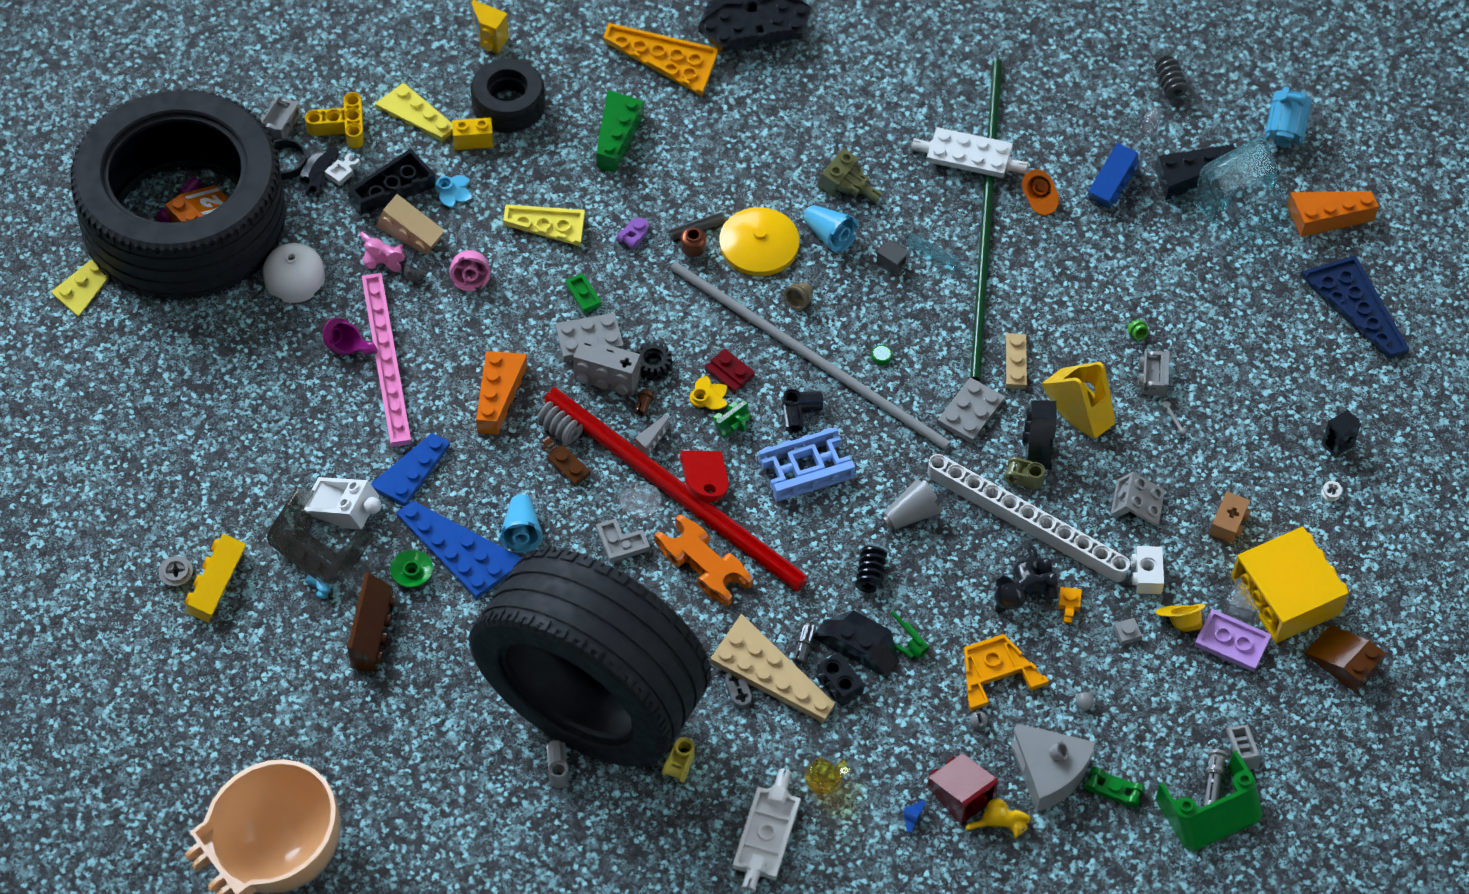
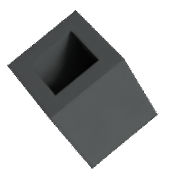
[876,239,909,276]

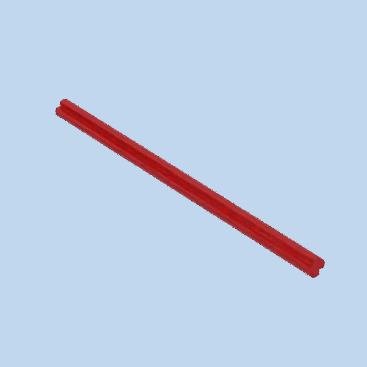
[545,387,808,592]

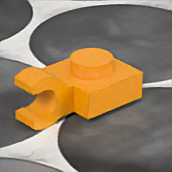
[1058,587,1082,624]

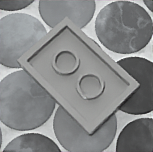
[555,313,623,361]
[937,377,1005,443]

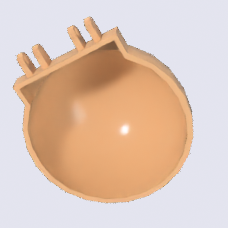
[185,760,341,894]

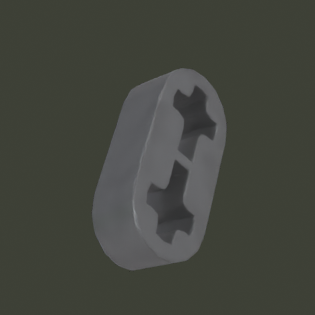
[725,672,752,710]

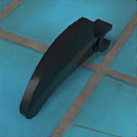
[300,147,339,198]

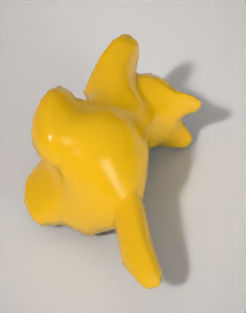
[966,799,1031,839]

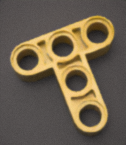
[305,92,364,149]

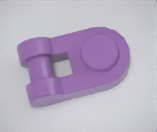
[616,218,649,250]

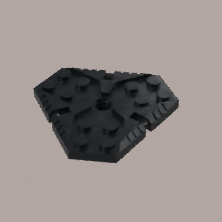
[698,0,812,52]

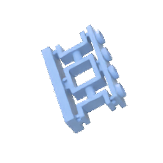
[758,428,855,502]

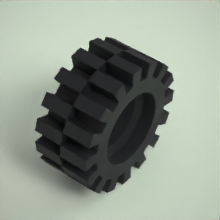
[636,341,672,381]

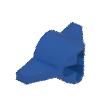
[903,800,926,834]

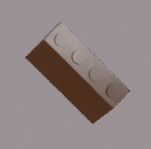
[347,572,396,672]

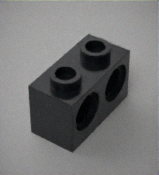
[816,652,864,707]

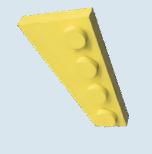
[375,83,453,142]
[503,204,585,247]
[51,259,109,317]

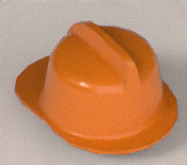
[1022,169,1059,215]

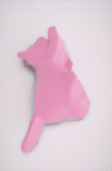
[360,232,405,272]

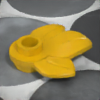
[690,376,727,410]

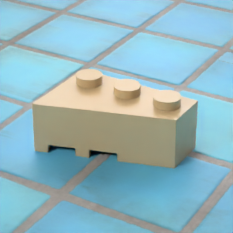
[376,194,445,255]

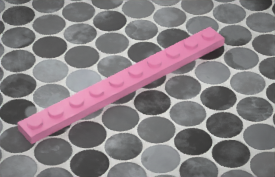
[362,273,412,447]

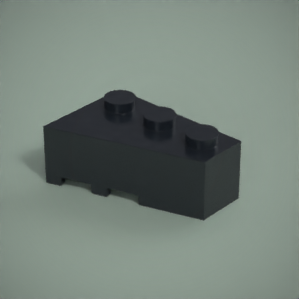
[1022,400,1057,470]

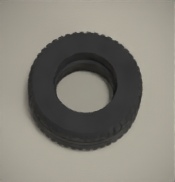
[471,59,545,133]

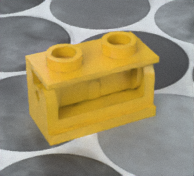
[452,118,493,150]

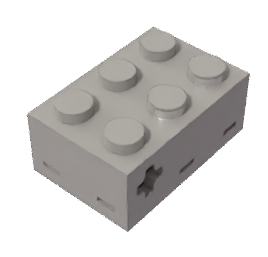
[573,338,641,396]

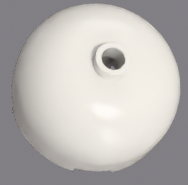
[263,243,325,303]

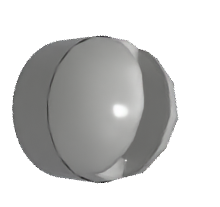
[1076,692,1094,711]
[970,711,988,731]
[1049,742,1069,761]

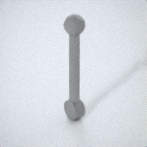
[1162,401,1187,436]

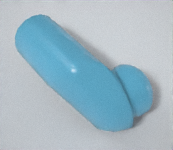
[305,573,331,599]

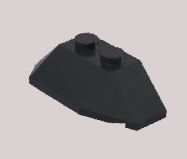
[813,610,898,679]

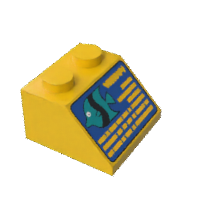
[471,0,509,54]

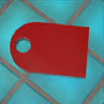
[680,450,729,502]

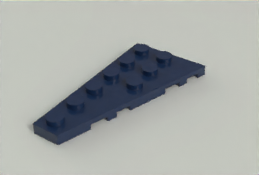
[1300,255,1409,359]

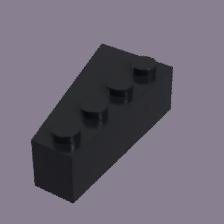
[1155,144,1239,201]
[348,148,436,215]

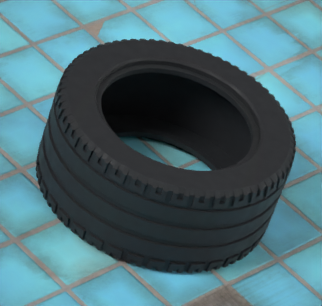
[70,89,286,301]
[468,548,712,767]

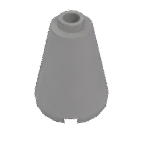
[882,476,943,530]

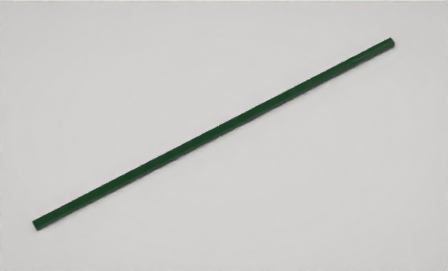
[970,59,1002,382]

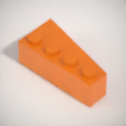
[1286,191,1379,237]
[476,351,528,435]

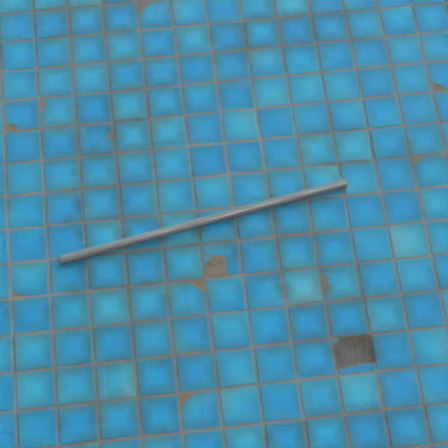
[670,261,951,451]

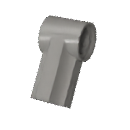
[546,740,569,788]

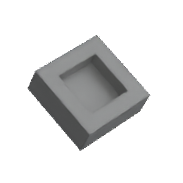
[1113,618,1142,645]

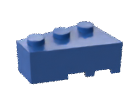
[1088,142,1140,209]

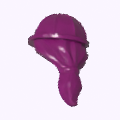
[323,318,378,355]

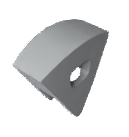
[1011,725,1095,811]

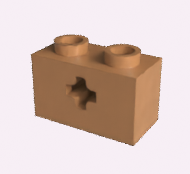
[1209,491,1251,544]

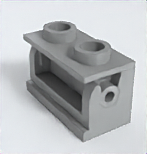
[260,95,301,140]
[1138,349,1170,396]

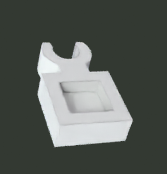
[325,153,360,186]

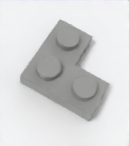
[596,518,650,563]

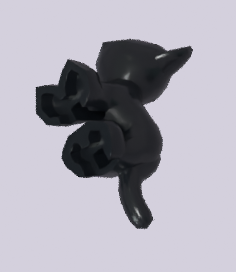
[994,547,1058,613]

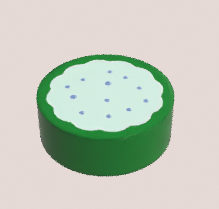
[871,345,892,365]

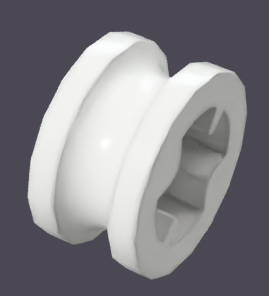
[1321,481,1342,502]

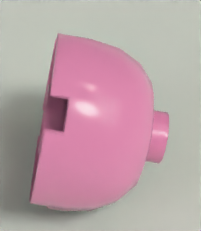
[450,250,490,291]

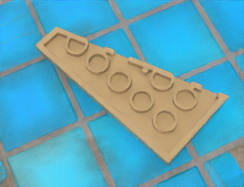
[710,614,835,723]

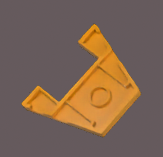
[963,634,1049,712]

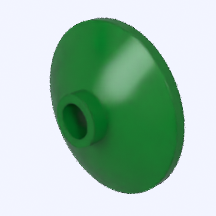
[390,550,433,588]

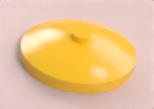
[720,207,800,276]

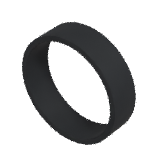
[274,138,307,180]

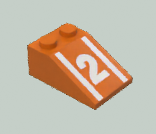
[165,185,228,222]

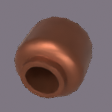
[680,227,706,257]

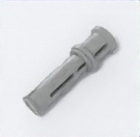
[1204,749,1228,806]

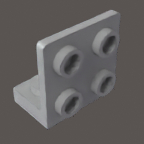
[1110,471,1165,526]

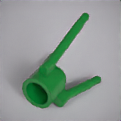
[891,610,930,659]

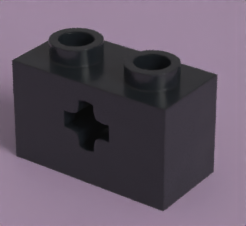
[1321,410,1361,458]

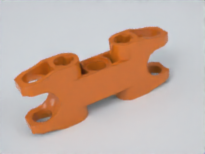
[654,515,753,606]

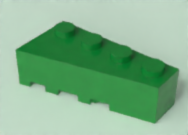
[596,90,644,173]

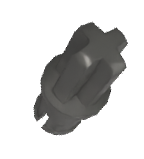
[792,623,816,665]

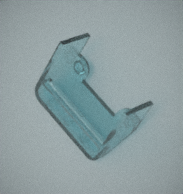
[1193,136,1280,224]

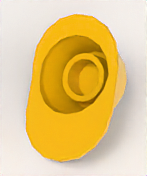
[1155,604,1206,632]

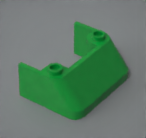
[1155,750,1263,852]

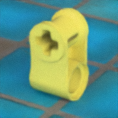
[662,737,695,783]

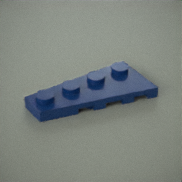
[371,433,450,506]

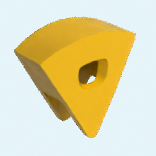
[1041,362,1115,439]

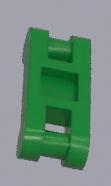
[1084,767,1145,808]

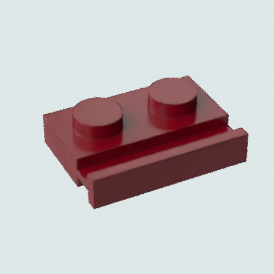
[704,349,755,394]

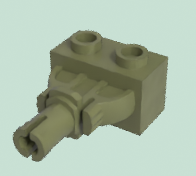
[817,148,883,204]

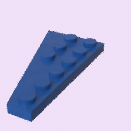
[396,501,522,600]

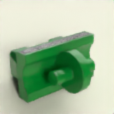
[713,400,752,438]

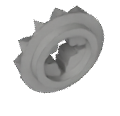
[158,556,193,588]

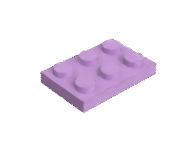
[1194,609,1271,672]

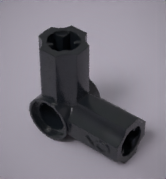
[781,389,823,433]

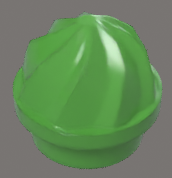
[1128,319,1149,340]

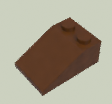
[1304,625,1387,693]

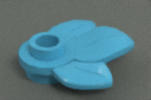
[435,175,471,208]

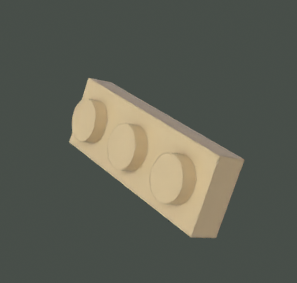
[1005,333,1027,389]

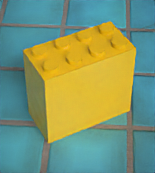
[1231,526,1349,643]

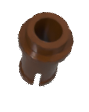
[634,389,654,416]

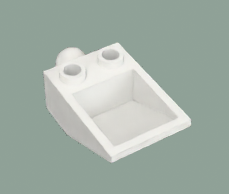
[300,477,381,529]

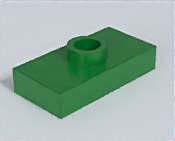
[565,273,602,314]

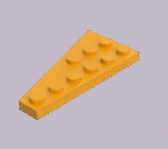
[603,23,719,96]

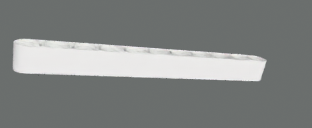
[927,454,1130,582]

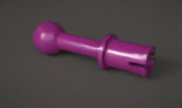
[157,176,202,223]

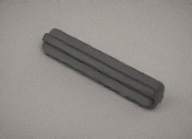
[669,212,725,240]

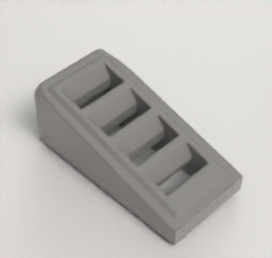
[635,415,669,456]
[1226,724,1260,770]

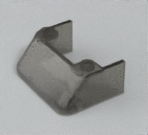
[267,486,375,583]

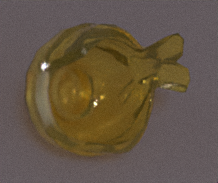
[804,758,851,795]

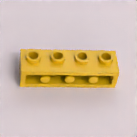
[184,533,246,623]

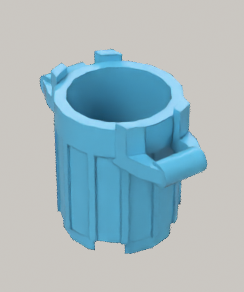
[1265,87,1312,148]

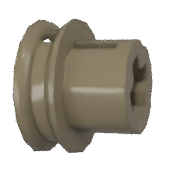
[784,282,813,311]

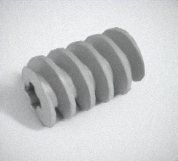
[537,401,583,445]

